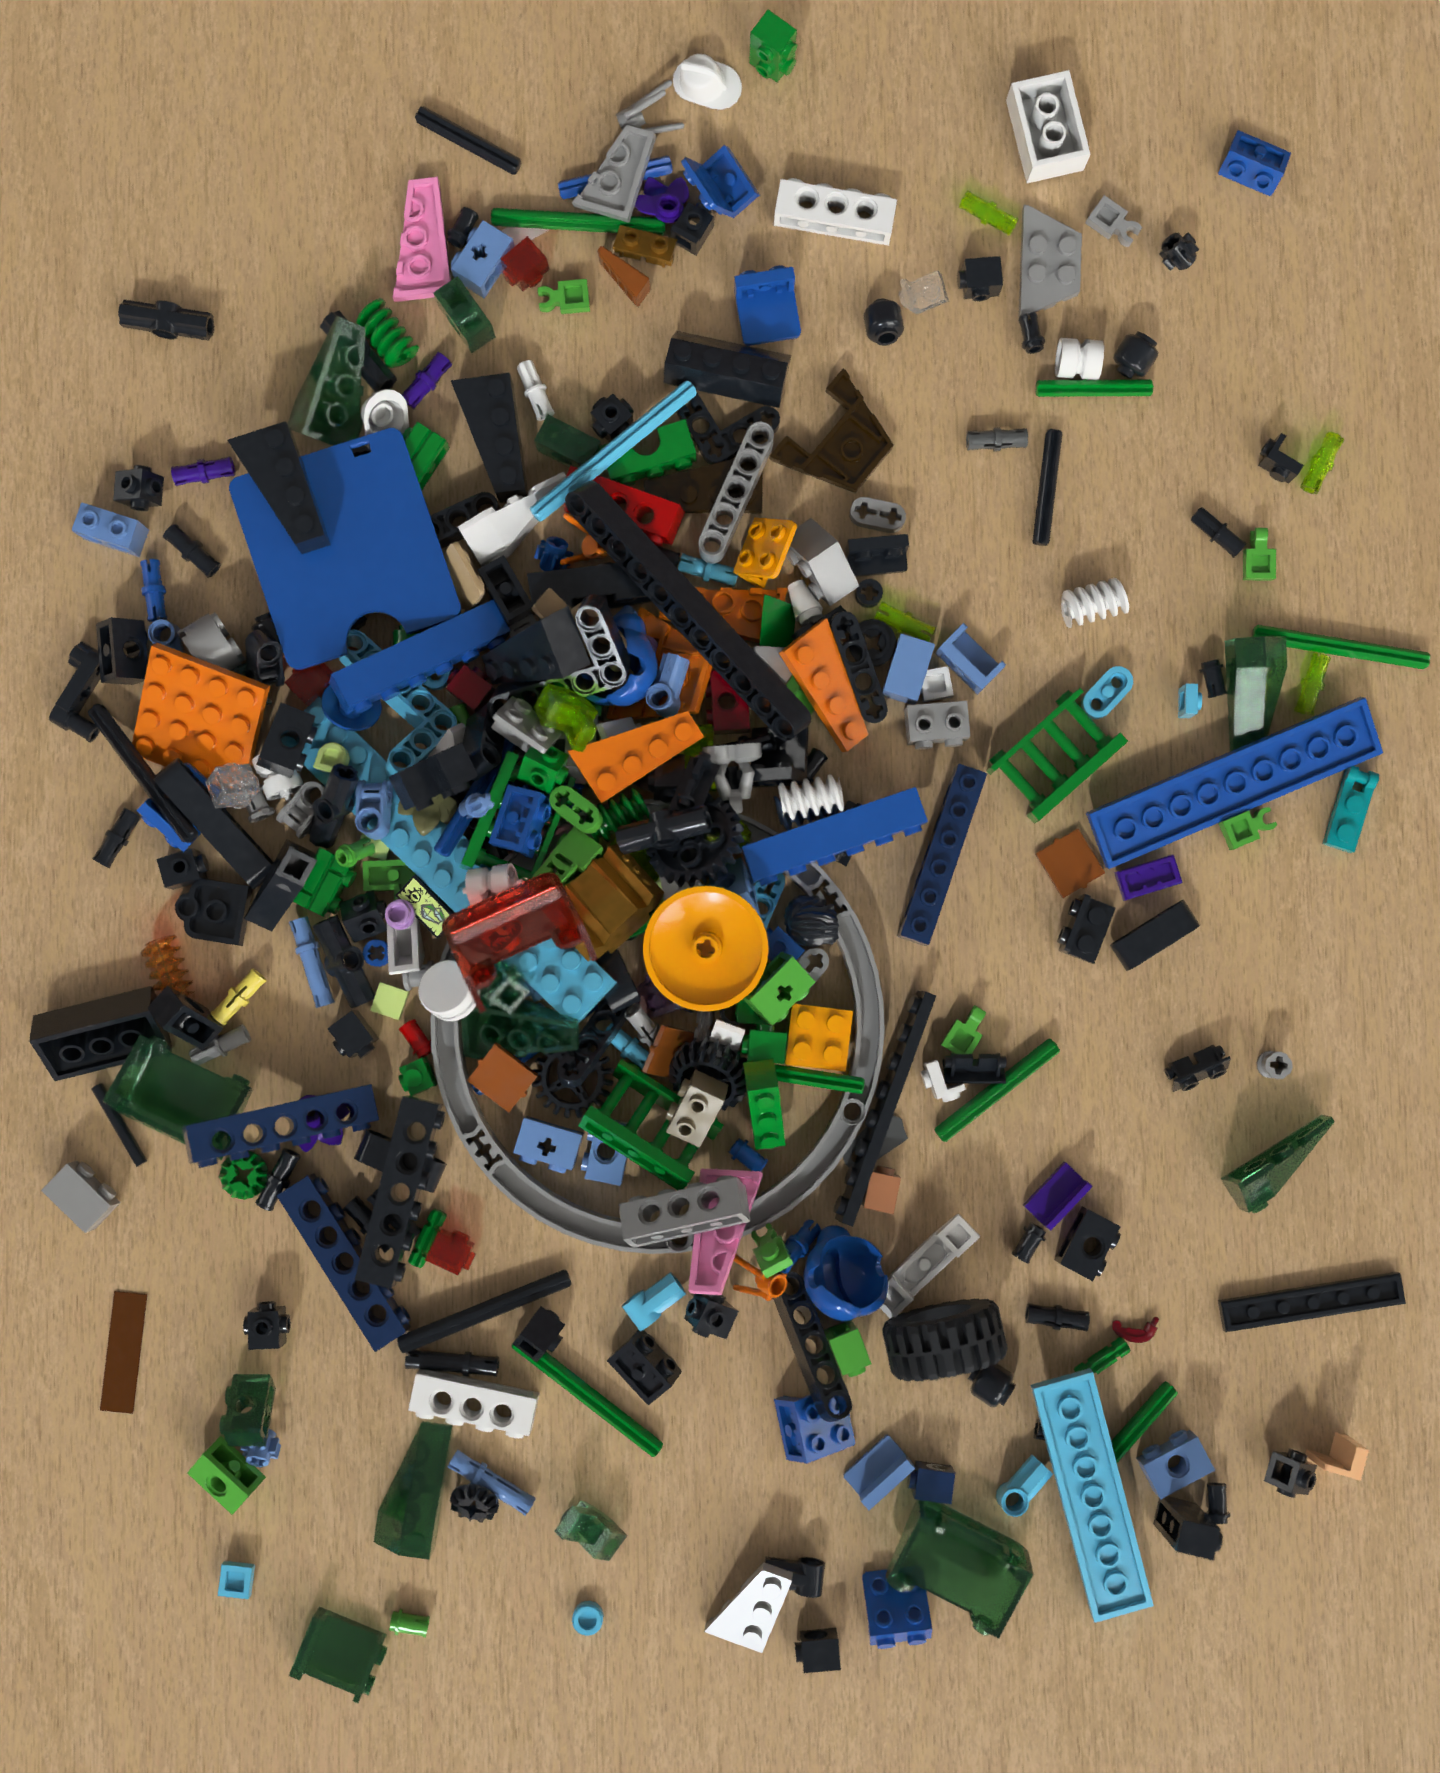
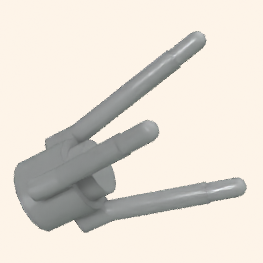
[616,80,684,134]

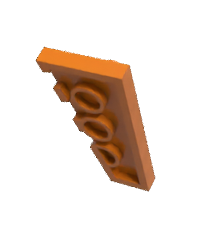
[658,587,787,643]
[779,618,869,752]
[567,711,704,803]

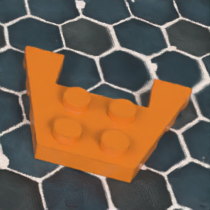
[606,607,713,721]

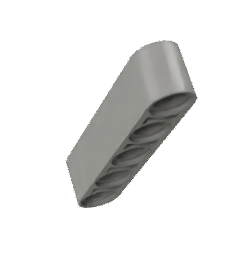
[698,421,774,564]

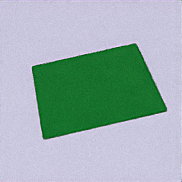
[759,594,795,647]

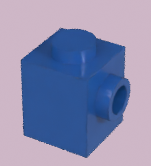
[766,926,805,962]

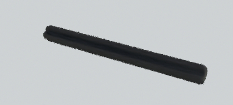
[88,704,198,843]
[397,1270,572,1353]

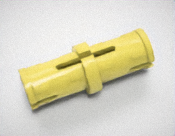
[211,968,267,1025]

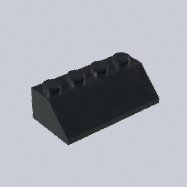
[664,331,791,408]
[29,986,172,1081]

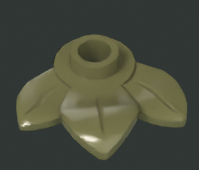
[398,794,458,836]

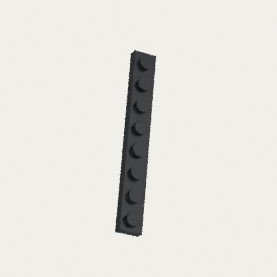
[834,991,936,1227]

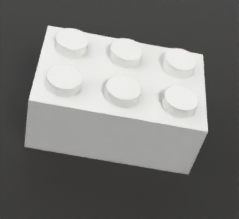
[1006,70,1090,183]

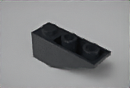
[244,839,317,932]

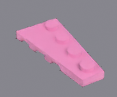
[393,177,453,302]
[688,1169,763,1295]

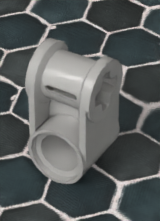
[276,781,325,839]

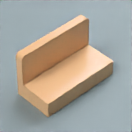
[1305,1432,1369,1481]

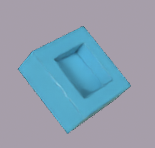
[1178,683,1202,718]
[218,1561,255,1599]

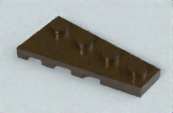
[644,459,763,513]

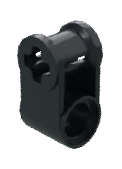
[245,630,285,687]

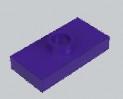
[1114,854,1183,901]

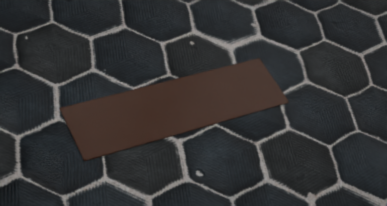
[100,1291,148,1414]

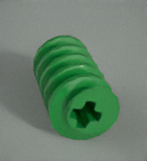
[356,298,419,368]
[585,788,650,843]

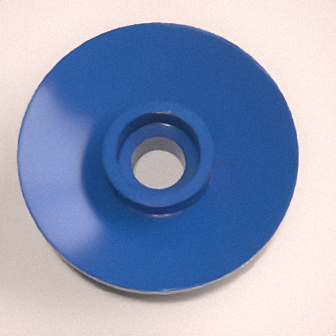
[321,685,382,731]

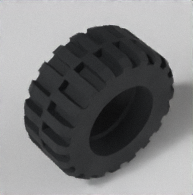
[882,1298,1008,1382]

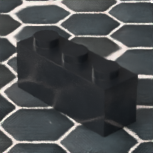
[1153,1496,1223,1561]

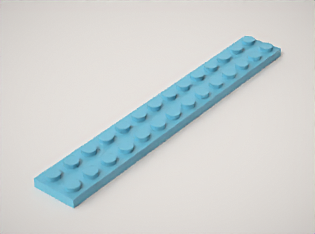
[281,696,617,1027]

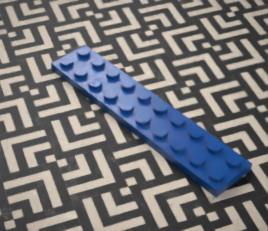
[1086,697,1383,869]

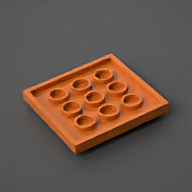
[132,642,270,795]

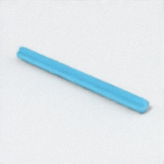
[530,380,697,522]

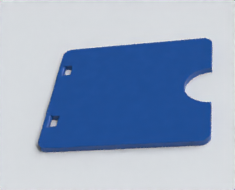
[229,428,461,670]

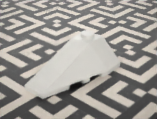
[458,472,566,567]

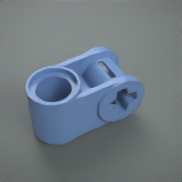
[355,780,393,840]

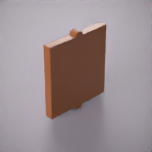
[1035,828,1105,899]
[642,1024,694,1078]
[467,1043,539,1112]

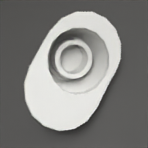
[673,54,742,110]
[361,389,409,452]

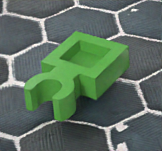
[537,279,590,314]
[1218,807,1277,850]
[751,1223,794,1279]

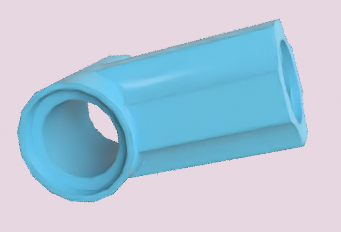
[622,1272,686,1331]
[996,1454,1053,1517]

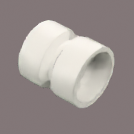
[1055,338,1104,380]

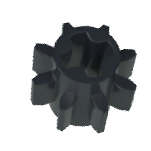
[1159,232,1199,271]

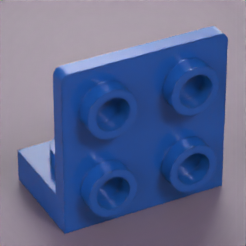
[774,1394,855,1464]

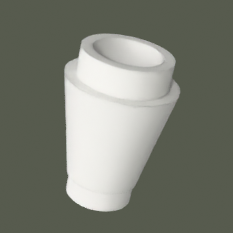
[788,580,823,627]

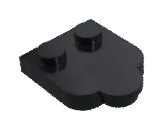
[175,879,253,946]

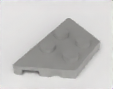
[1019,205,1082,317]

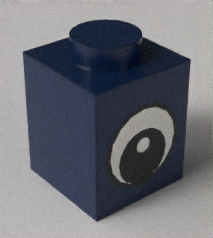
[907,1460,956,1505]

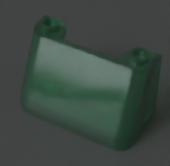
[102,1035,253,1161]
[886,1500,1034,1639]

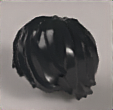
[784,895,839,947]

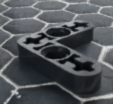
[676,393,780,465]

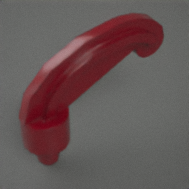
[1112,1317,1159,1343]

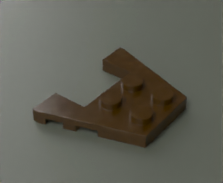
[769,368,894,493]

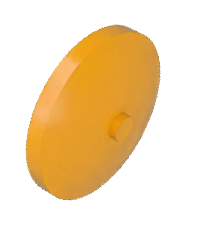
[643,885,769,1011]

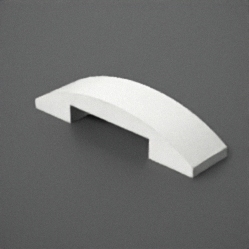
[880,1214,980,1318]

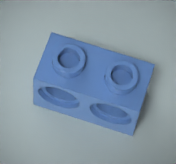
[72,502,149,557]

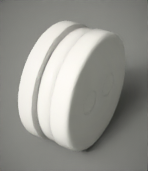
[418,960,480,1021]

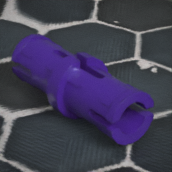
[401,352,452,409]
[171,456,236,486]

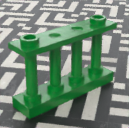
[986,688,1128,824]
[460,751,578,895]
[578,1059,724,1190]

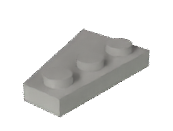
[572,125,656,223]

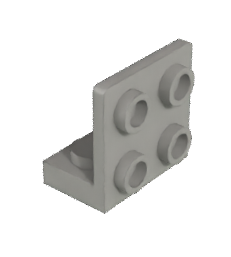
[491,696,563,754]

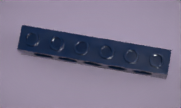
[897,764,987,946]
[182,1084,379,1168]
[277,1173,411,1352]

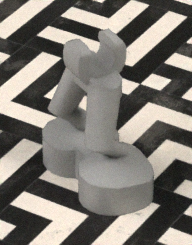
[702,743,762,814]

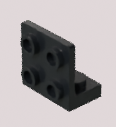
[737,726,808,788]

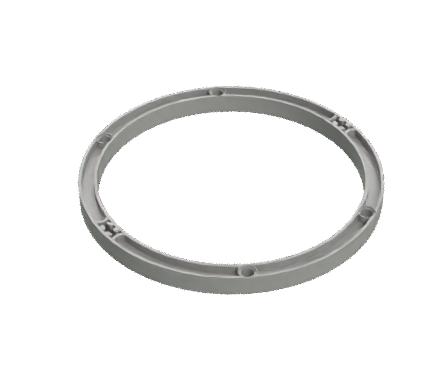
[430,799,885,1254]

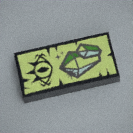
[395,874,459,939]

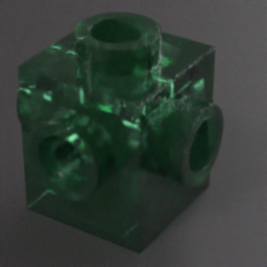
[478,959,530,1014]

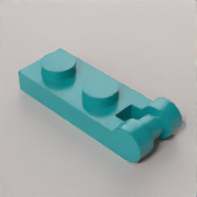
[1322,766,1380,853]

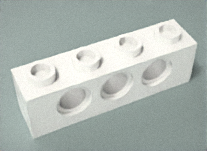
[774,178,897,246]
[408,1369,540,1438]

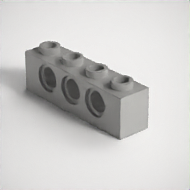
[619,1176,751,1248]

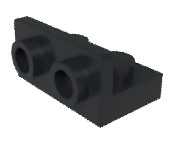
[845,534,909,577]
[1057,894,1116,964]
[607,1330,682,1406]

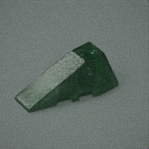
[288,316,365,450]
[1225,636,1287,751]
[461,987,579,1059]
[1221,1115,1335,1213]
[373,1421,453,1560]

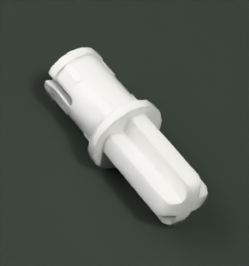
[517,360,555,421]

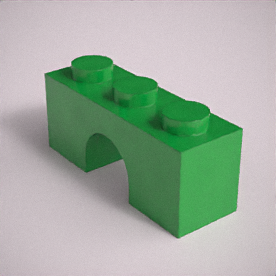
[600,419,697,486]
[743,1058,786,1150]

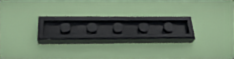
[1218,1272,1406,1332]

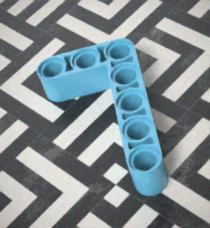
[339,629,457,780]

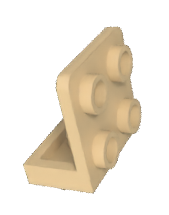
[444,542,485,614]

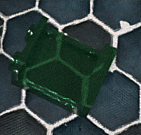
[289,1606,388,1703]

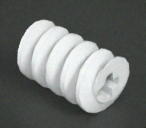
[1061,578,1129,628]
[778,774,844,820]

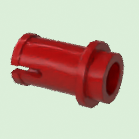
[399,1019,432,1059]

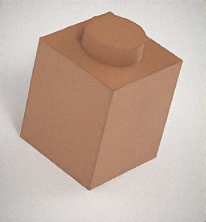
[861,1165,901,1214]

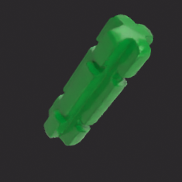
[408,1209,447,1268]
[1074,1337,1131,1375]

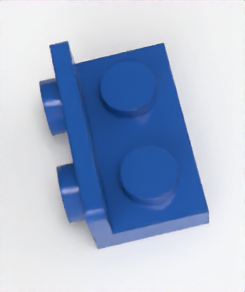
[1218,130,1291,196]
[489,784,551,858]

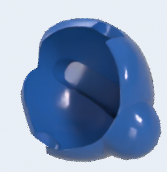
[581,613,658,707]
[804,1225,889,1321]

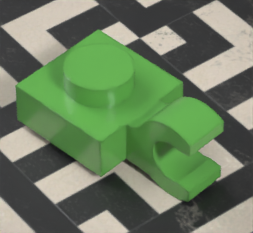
[1243,528,1276,581]
[941,1005,987,1054]

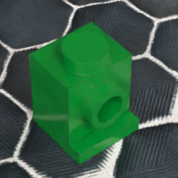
[398,1057,438,1096]

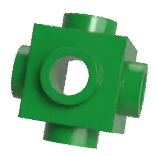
[517,746,570,794]

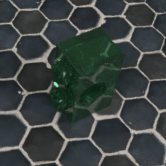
[433,276,496,353]
[534,414,602,468]
[220,1374,276,1446]

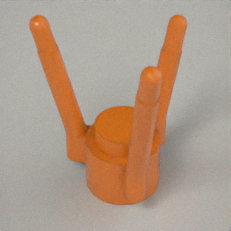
[560,513,608,565]
[733,1254,787,1301]

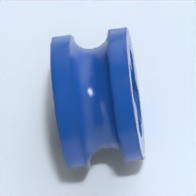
[363,939,388,967]

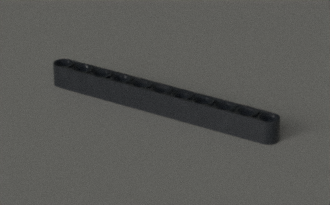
[565,481,811,741]

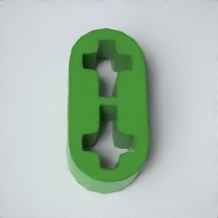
[549,786,603,834]

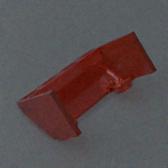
[442,873,598,1013]

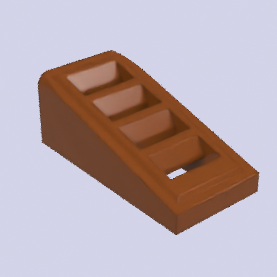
[597,246,651,307]

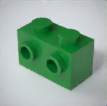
[749,9,798,83]
[741,1024,787,1064]

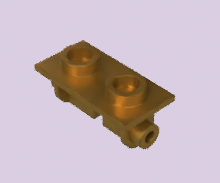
[612,225,677,268]

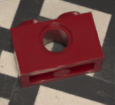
[705,671,750,735]

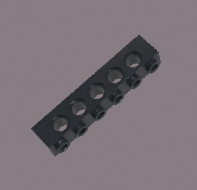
[355,1095,445,1289]

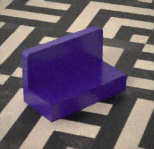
[1023,1162,1093,1230]

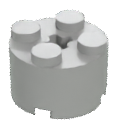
[177,612,246,671]

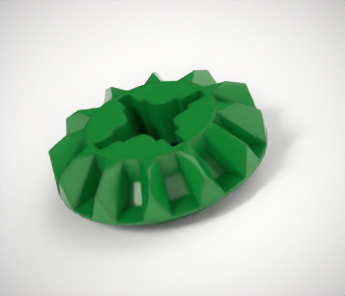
[218,1151,268,1200]

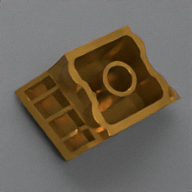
[543,844,665,961]

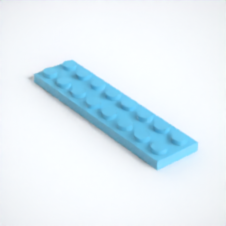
[1031,1368,1154,1623]

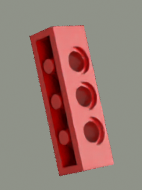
[563,466,685,546]

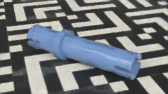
[289,916,335,1008]
[447,1449,536,1516]

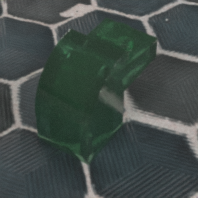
[555,1501,627,1561]

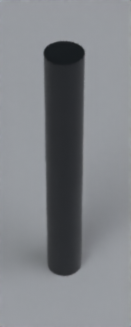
[91,1083,147,1167]

